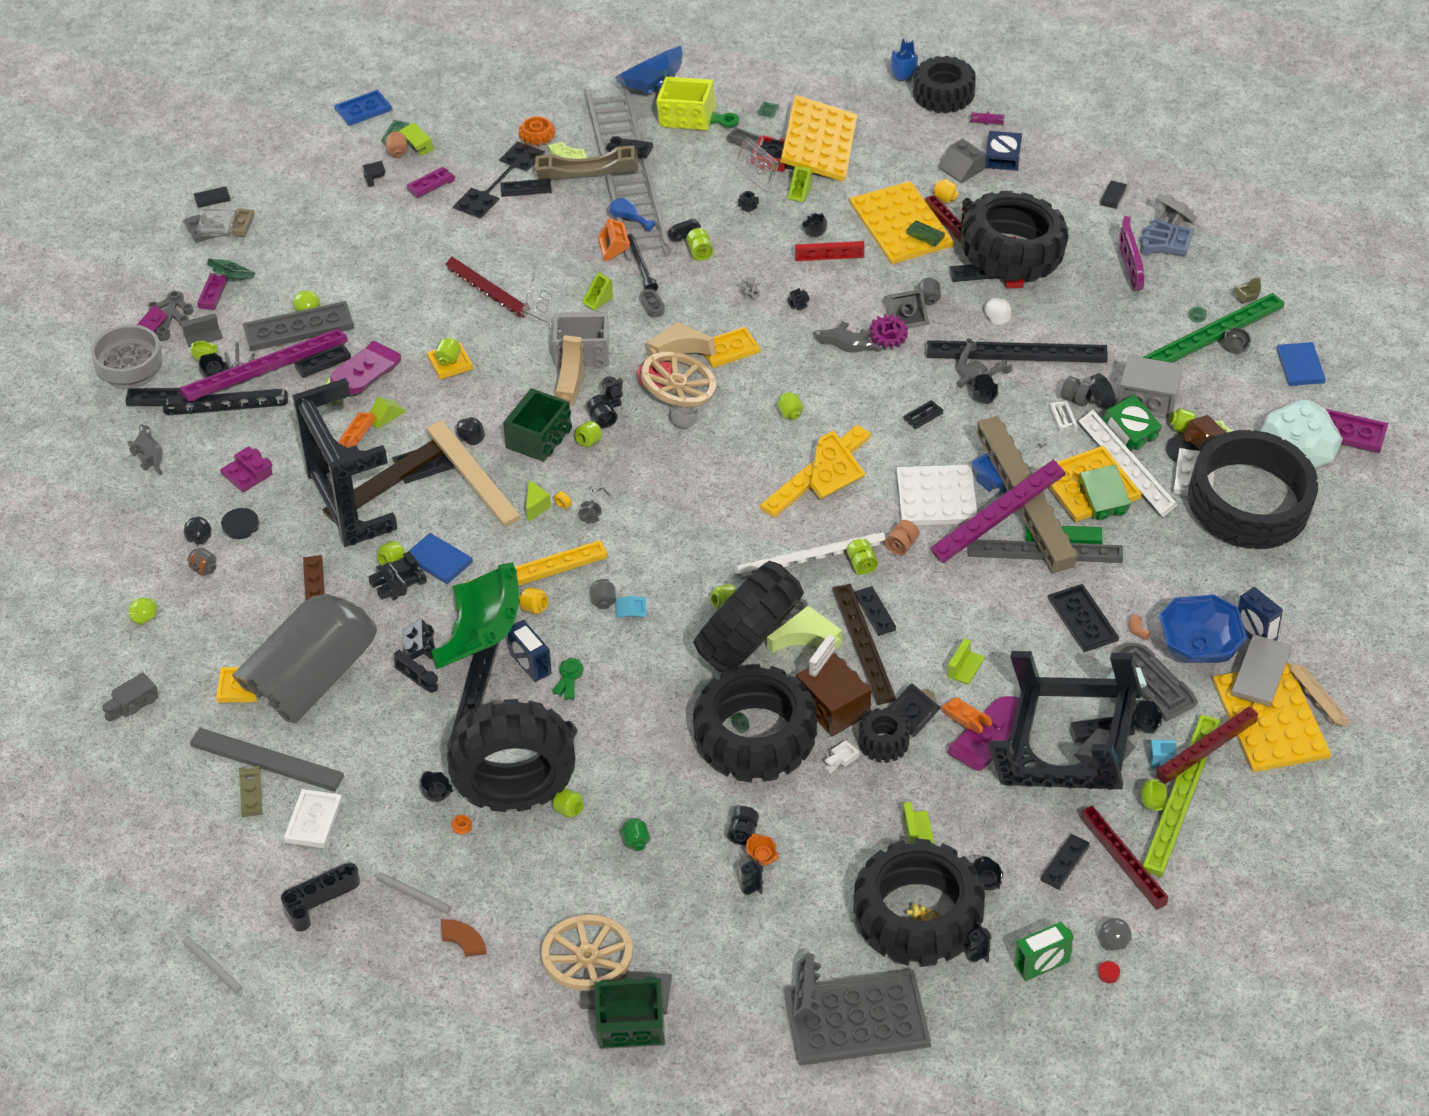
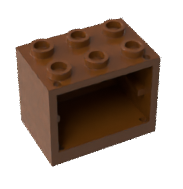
[796,653,872,737]

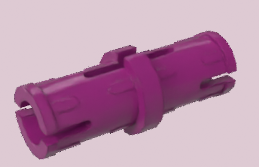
[971,112,1005,125]

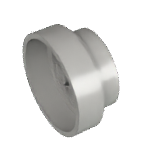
[91,325,162,390]

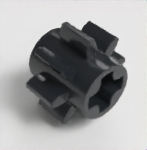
[738,191,759,212]
[788,288,810,310]

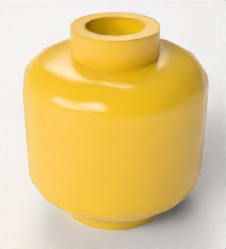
[933,179,959,204]
[519,588,549,614]

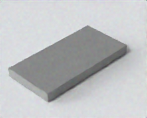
[1231,634,1292,707]

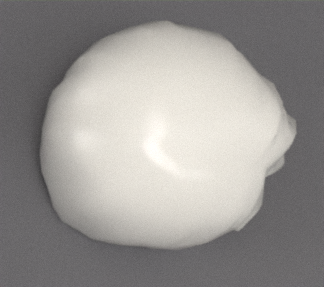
[985,298,1011,325]

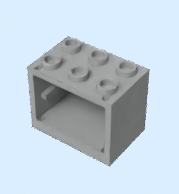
[553,312,610,367]
[1118,355,1183,419]

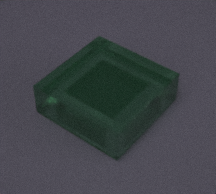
[758,102,779,118]

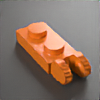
[338,412,376,448]
[941,697,993,734]

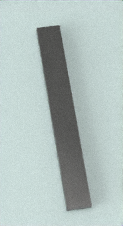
[969,539,1123,563]
[190,728,344,792]

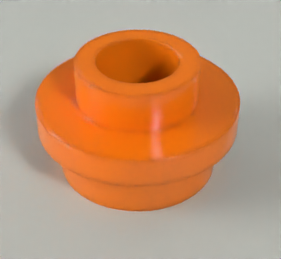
[451,815,472,835]

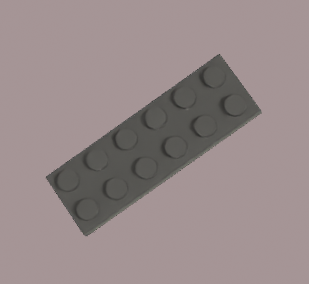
[243,301,354,351]

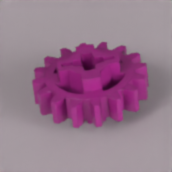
[869,314,908,350]

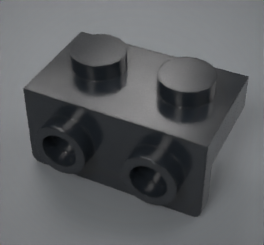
[403,619,435,659]

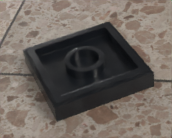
[888,682,941,737]

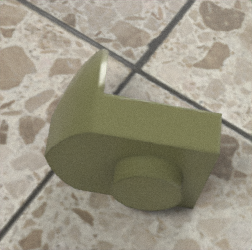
[1233,278,1261,303]

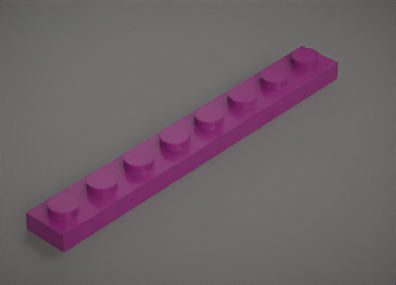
[931,459,1066,563]

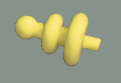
[906,903,935,921]

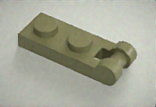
[239,766,263,817]

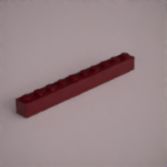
[925,194,963,243]
[445,256,530,318]
[1156,706,1258,784]
[1081,805,1169,910]

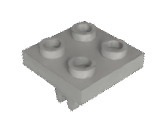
[1156,192,1197,226]

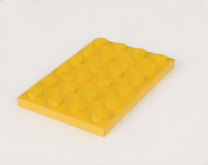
[780,95,857,181]
[849,181,954,264]
[1212,663,1331,772]

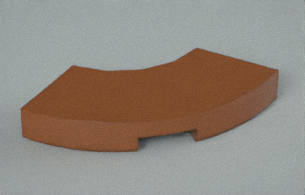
[441,919,487,957]

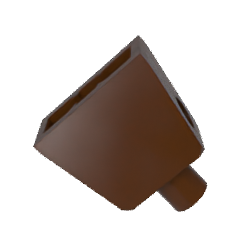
[1184,415,1227,450]

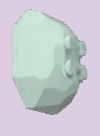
[1260,400,1343,468]

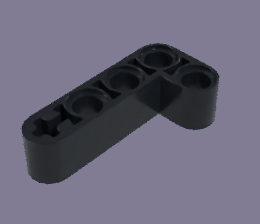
[281,863,360,932]

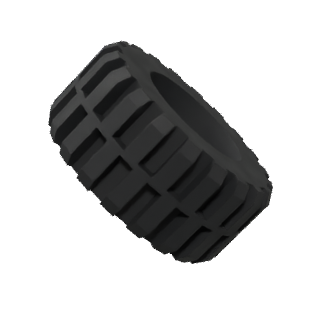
[913,55,976,114]

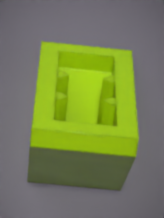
[787,166,812,202]
[582,272,613,310]
[369,396,406,429]
[526,481,551,521]

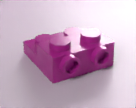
[220,446,273,493]

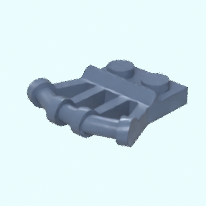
[1140,218,1194,256]

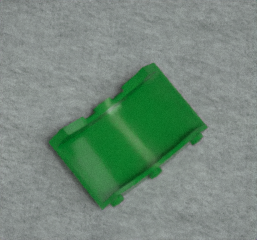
[431,562,519,669]

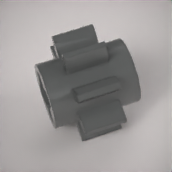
[578,500,602,524]

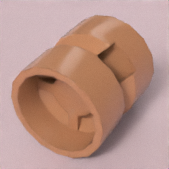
[885,520,920,556]

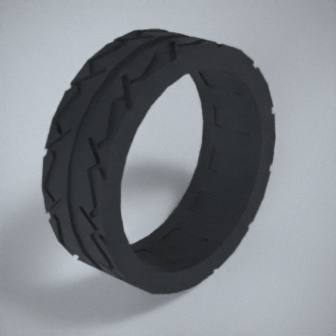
[1188,430,1319,549]

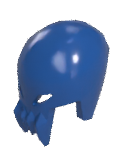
[890,38,918,81]

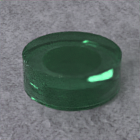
[1188,307,1207,323]
[731,712,749,734]

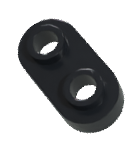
[668,219,701,242]

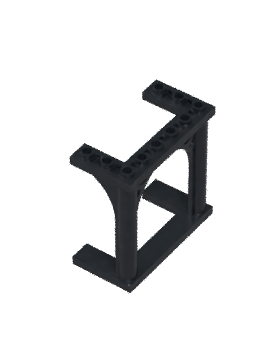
[292,378,397,547]
[989,651,1142,790]

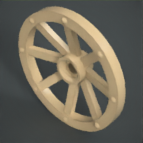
[641,352,716,407]
[542,914,633,991]

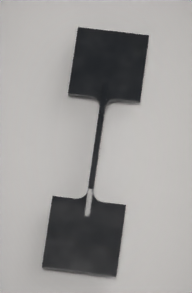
[453,141,545,219]

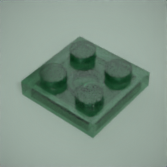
[207,259,255,280]

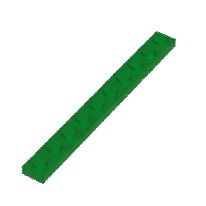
[1141,293,1285,363]

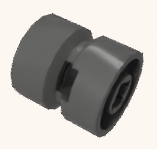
[1061,376,1092,406]

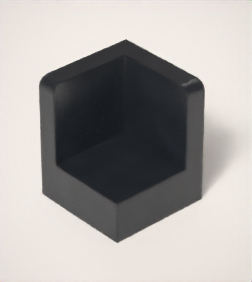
[362,161,386,187]

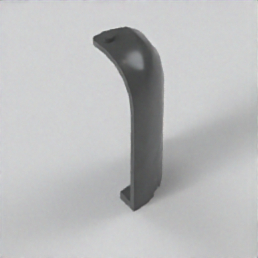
[232,594,377,724]

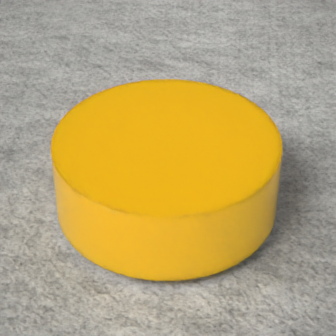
[554,491,572,510]

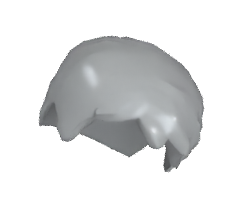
[671,404,698,429]

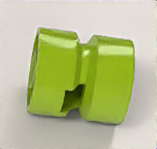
[687,228,714,261]
[847,538,878,575]

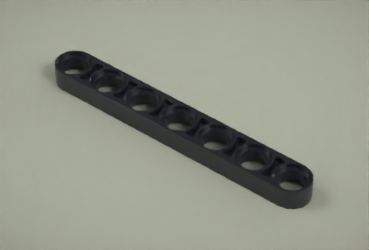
[163,389,288,416]

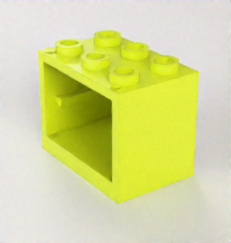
[656,77,716,130]

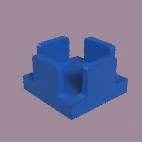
[972,453,1007,493]

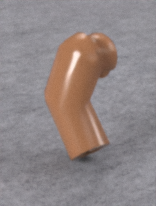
[1128,615,1151,640]

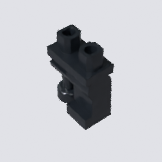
[368,551,427,601]

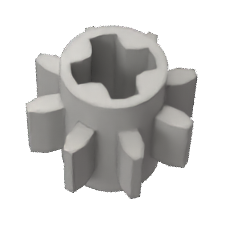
[739,276,761,298]

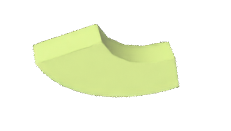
[548,142,587,159]

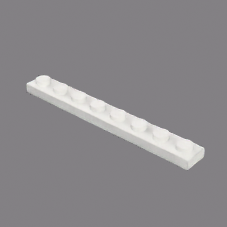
[1079,410,1178,517]
[734,532,885,577]

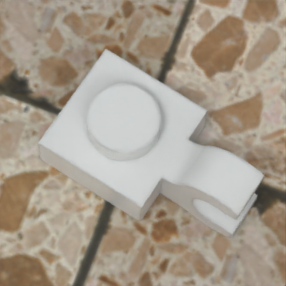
[824,740,860,774]

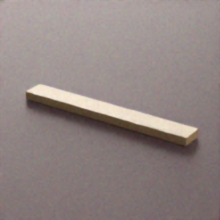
[426,420,520,527]

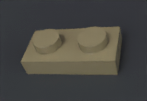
[228,208,255,237]

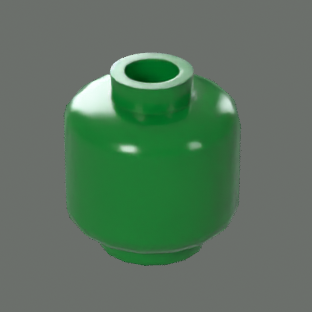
[621,818,651,851]

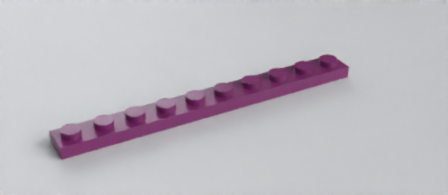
[179,328,348,402]

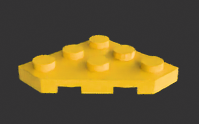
[810,430,866,500]

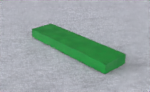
[1025,525,1103,544]

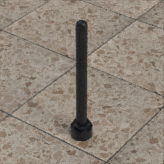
[627,233,658,291]

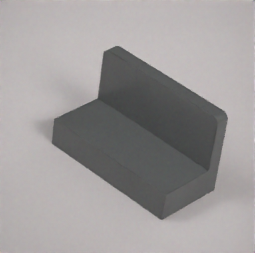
[181,313,223,348]

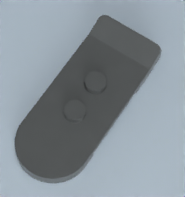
[1115,643,1198,721]

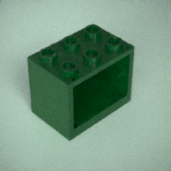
[503,388,572,462]
[594,976,665,1049]

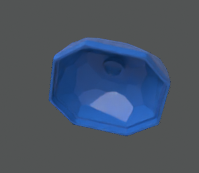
[615,46,683,95]
[1159,594,1247,663]

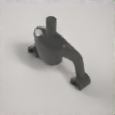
[957,338,1013,388]

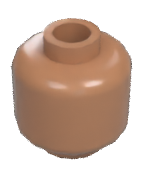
[385,131,408,157]

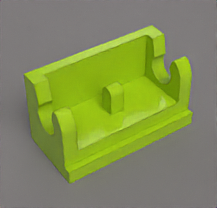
[399,122,435,156]

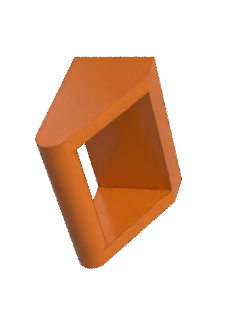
[598,218,630,261]

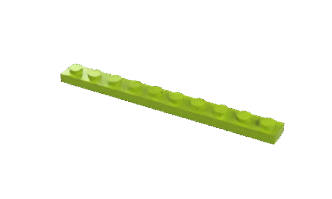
[1143,714,1221,877]

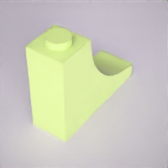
[767,606,842,653]

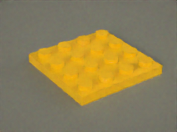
[1038,445,1142,522]

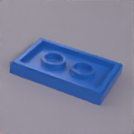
[334,89,393,126]
[1277,342,1326,386]
[409,533,473,585]

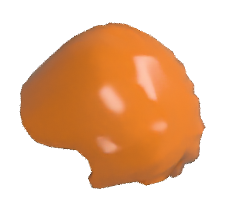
[745,834,779,867]

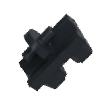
[601,376,623,408]

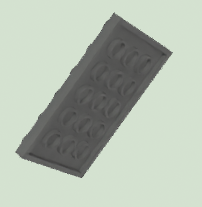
[785,969,931,1066]

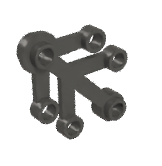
[144,291,194,341]

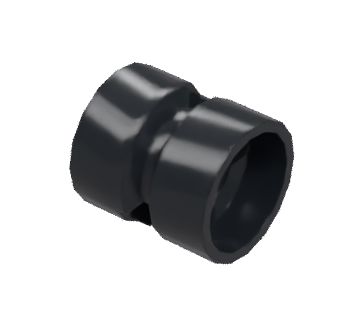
[586,394,618,429]
[727,806,759,846]

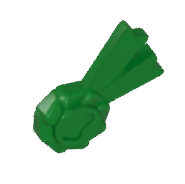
[710,112,739,128]
[552,657,584,700]

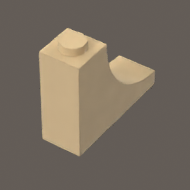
[646,322,716,362]
[556,335,585,406]

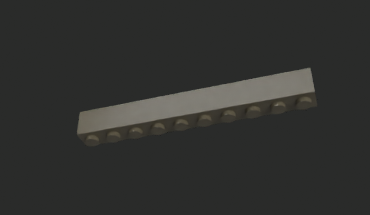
[976,416,1078,573]

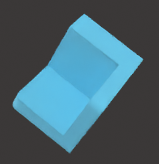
[616,596,646,618]
[1150,740,1176,768]

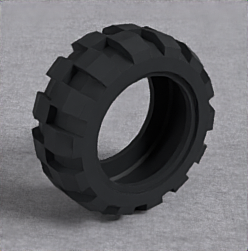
[960,191,1069,282]
[694,560,804,672]
[693,664,817,783]
[447,699,576,812]
[853,839,985,967]

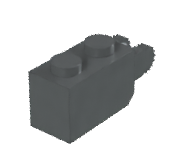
[102,672,159,721]

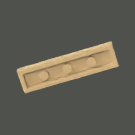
[1289,662,1351,726]

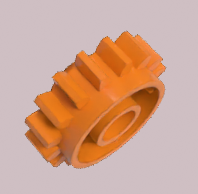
[519,116,555,146]

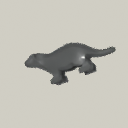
[813,321,882,352]
[127,424,163,475]

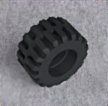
[859,708,910,763]

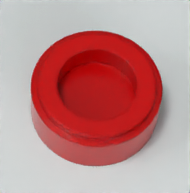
[1098,961,1120,984]

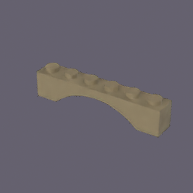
[535,145,638,180]

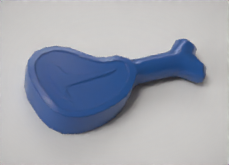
[609,198,656,231]

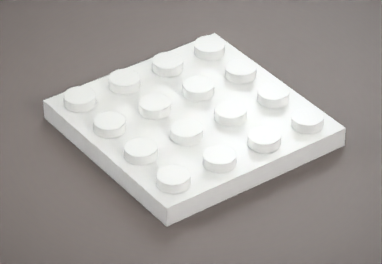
[897,465,977,525]

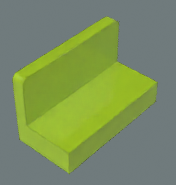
[947,638,985,685]
[903,802,934,845]

